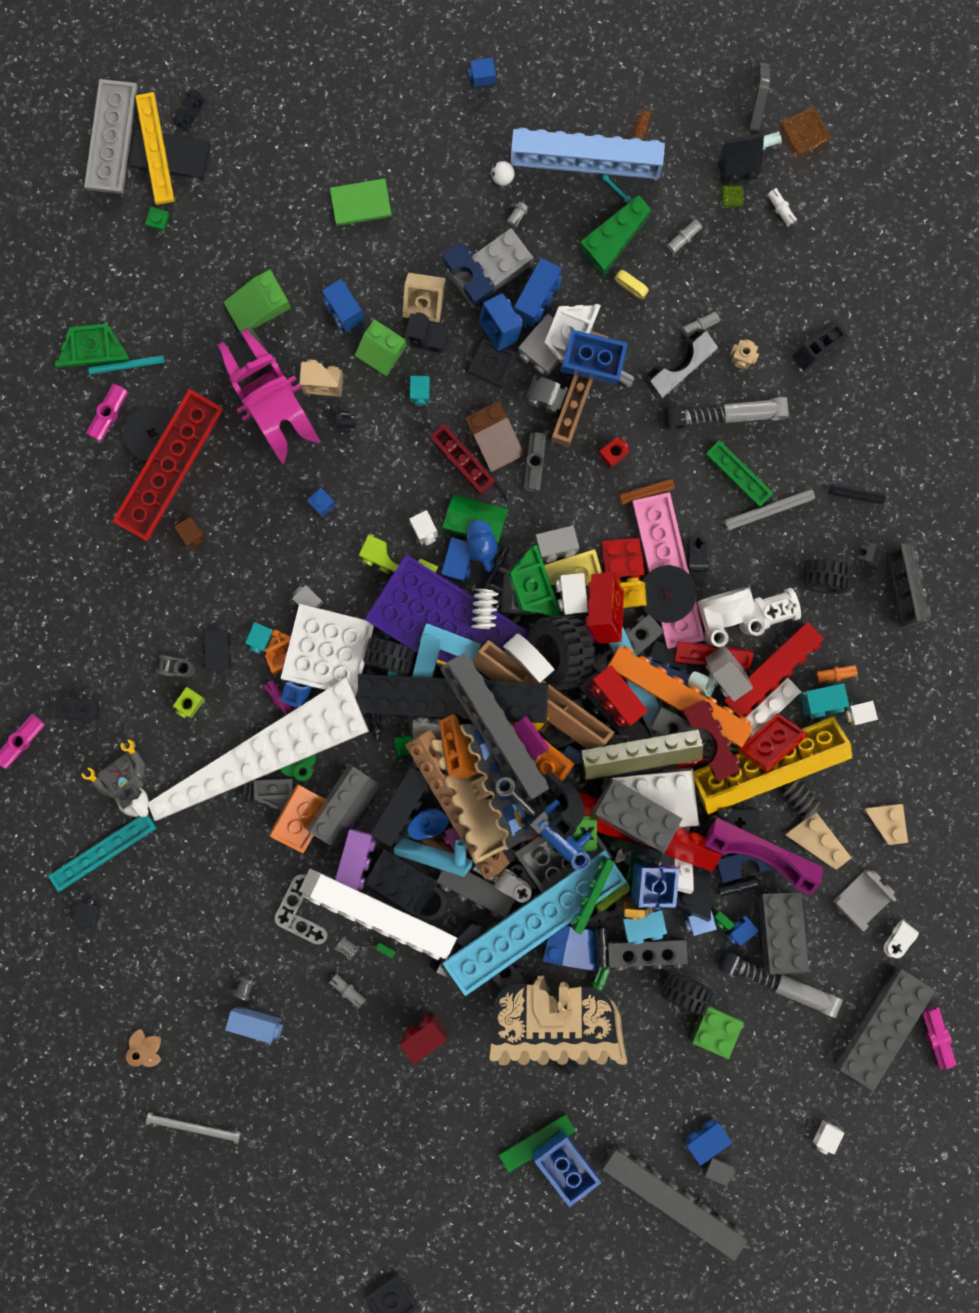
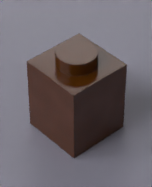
[175,516,206,548]

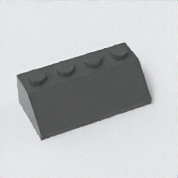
[306,764,381,850]

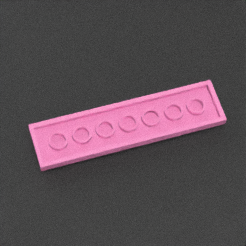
[632,492,705,649]

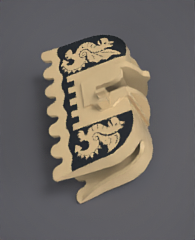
[490,976,627,1065]

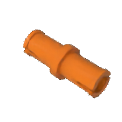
[816,665,858,683]

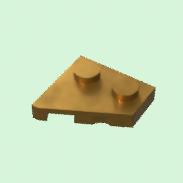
[622,896,658,920]

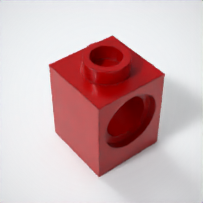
[599,437,629,469]

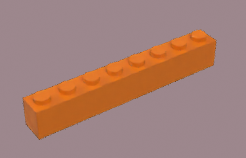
[606,646,754,747]

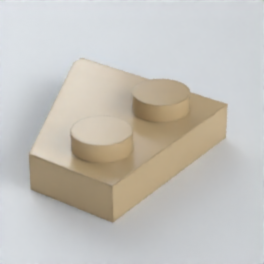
[864,804,908,845]

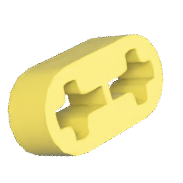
[614,270,649,299]

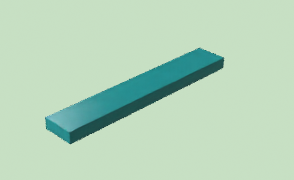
[48,814,157,892]

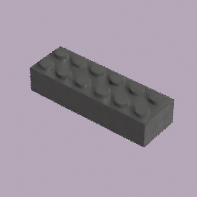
[835,967,935,1092]

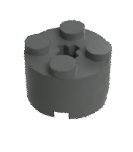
[526,376,569,414]

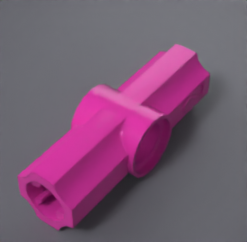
[86,384,129,442]
[0,714,45,769]
[922,1007,956,1070]

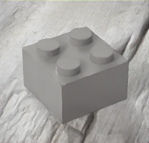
[535,525,579,564]
[705,645,753,701]

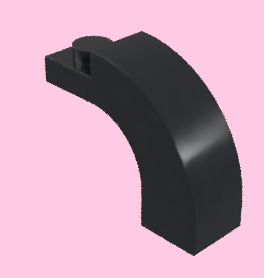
[544,770,584,840]

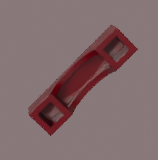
[680,700,740,781]

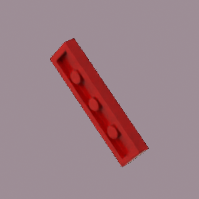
[674,641,754,670]

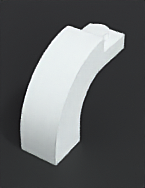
[503,634,554,683]

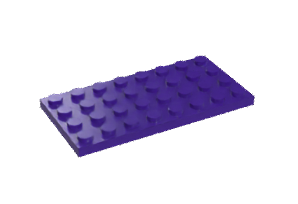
[365,554,529,680]

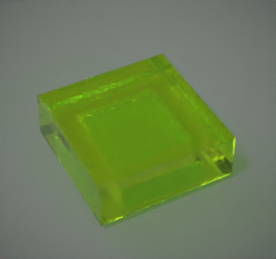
[723,186,743,207]

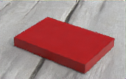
[738,713,807,773]

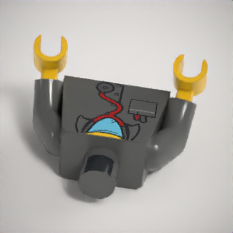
[82,740,145,801]

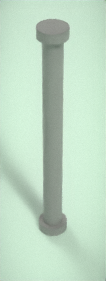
[146,1112,241,1144]

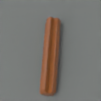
[619,479,675,504]

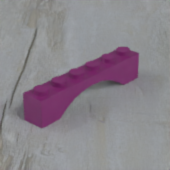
[705,818,823,895]

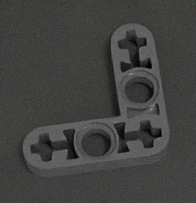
[749,62,770,132]

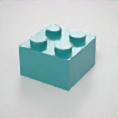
[799,684,849,719]

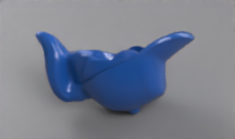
[467,520,498,572]
[407,807,450,840]

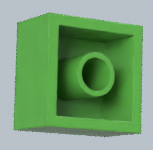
[690,1006,744,1059]

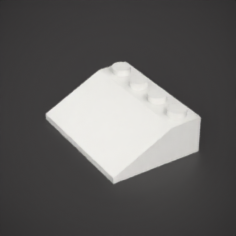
[612,767,699,827]

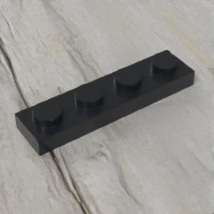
[601,834,674,867]

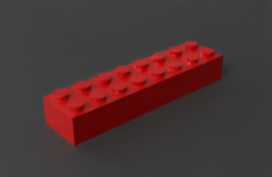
[112,389,223,542]

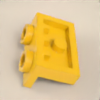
[618,578,647,608]

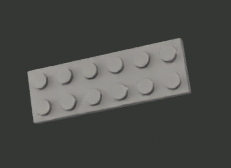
[84,79,138,194]

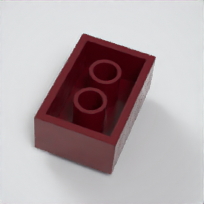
[400,1013,448,1065]

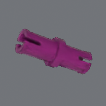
[263,680,295,716]

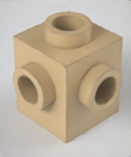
[730,340,759,370]

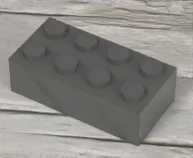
[590,779,682,853]
[758,893,809,975]

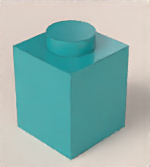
[410,376,430,406]
[245,622,273,654]

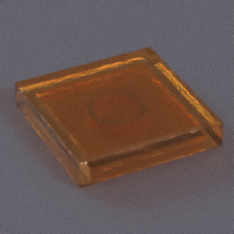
[780,106,832,157]

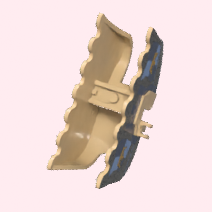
[431,724,538,864]

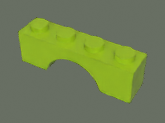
[359,535,438,574]

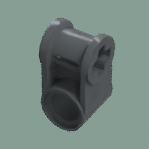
[156,655,195,678]

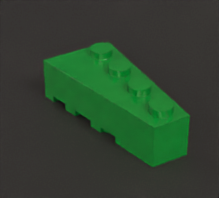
[579,195,651,277]

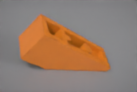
[439,714,478,779]

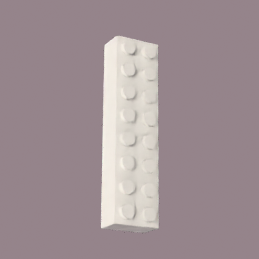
[299,869,457,960]

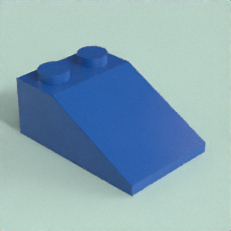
[542,924,599,971]

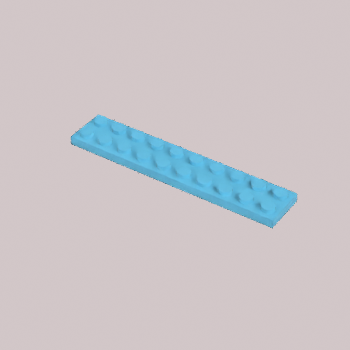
[442,849,627,996]

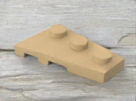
[784,812,851,870]

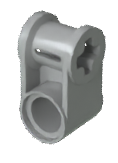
[494,868,532,902]

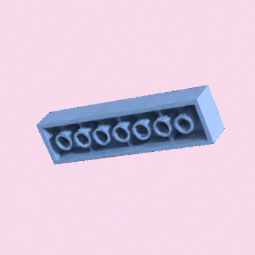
[511,128,665,179]

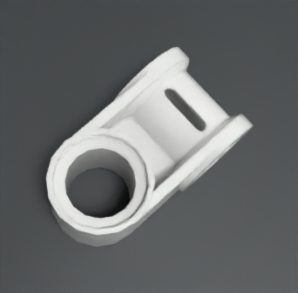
[883,920,919,958]

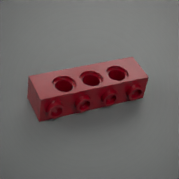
[430,424,495,496]

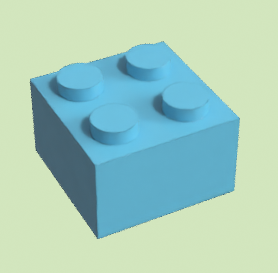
[620,909,667,945]

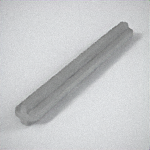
[725,489,815,530]

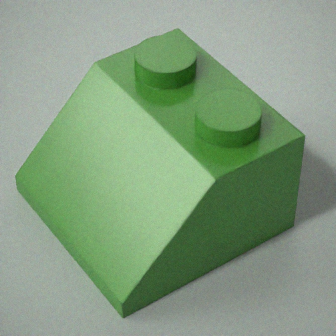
[355,319,407,376]

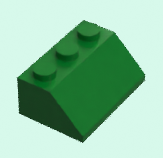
[443,494,508,546]

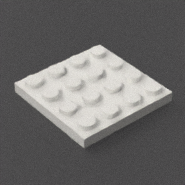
[281,604,374,697]

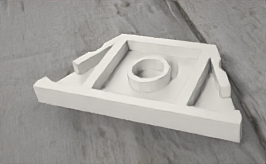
[544,304,601,364]

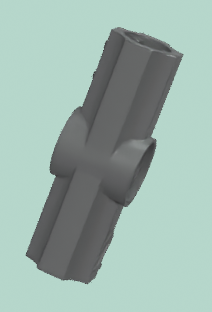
[524,432,546,492]

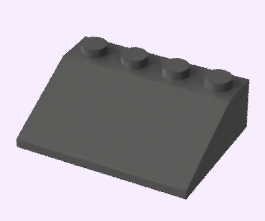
[887,544,931,627]
[515,835,613,892]

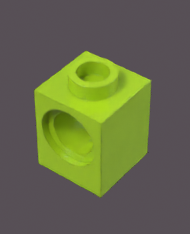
[173,687,205,718]

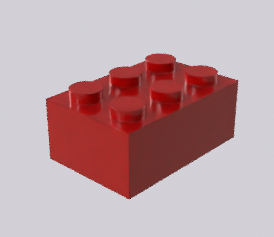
[586,572,624,644]
[588,665,648,729]

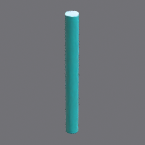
[88,355,165,375]

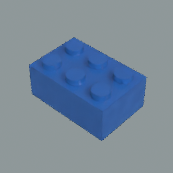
[514,258,563,328]
[560,329,628,385]
[532,1129,601,1207]

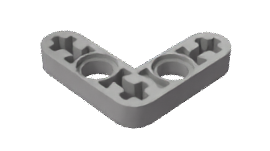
[275,874,328,945]

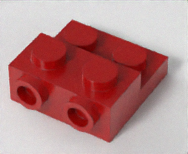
[601,538,644,581]

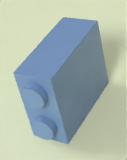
[225,1006,283,1044]

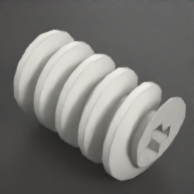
[471,589,498,629]

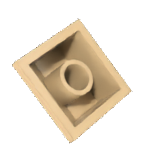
[402,273,446,322]

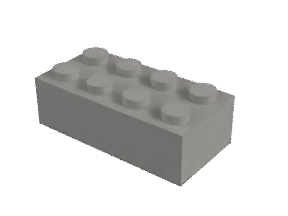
[450,228,534,308]

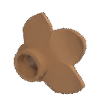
[126,1029,161,1067]

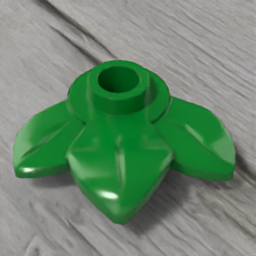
[280,754,316,781]

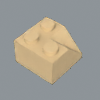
[299,360,343,397]

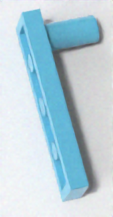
[394,838,473,877]

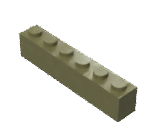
[581,730,703,780]

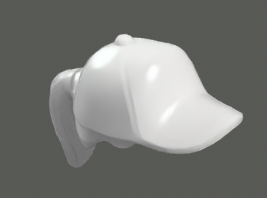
[115,788,149,817]

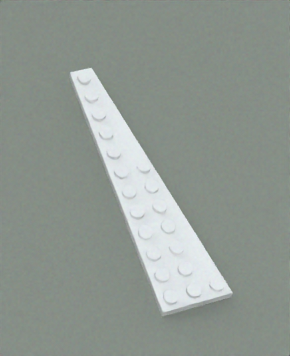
[149,678,369,821]

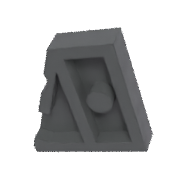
[254,778,294,811]

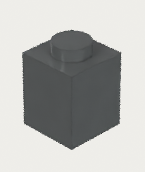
[703,1156,735,1186]

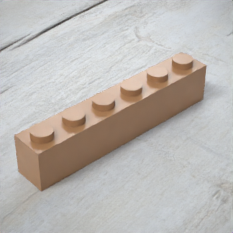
[551,331,608,447]

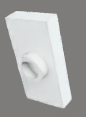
[673,858,694,894]

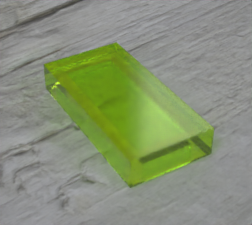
[595,883,631,912]

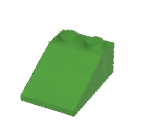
[224,270,291,335]

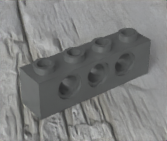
[592,615,664,674]
[649,707,732,761]
[607,939,688,971]

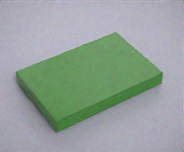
[330,179,392,226]

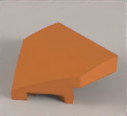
[265,629,291,675]

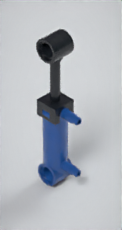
[491,771,592,871]

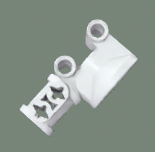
[697,587,801,647]

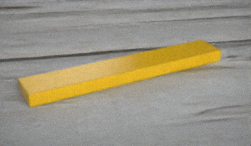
[135,92,175,205]

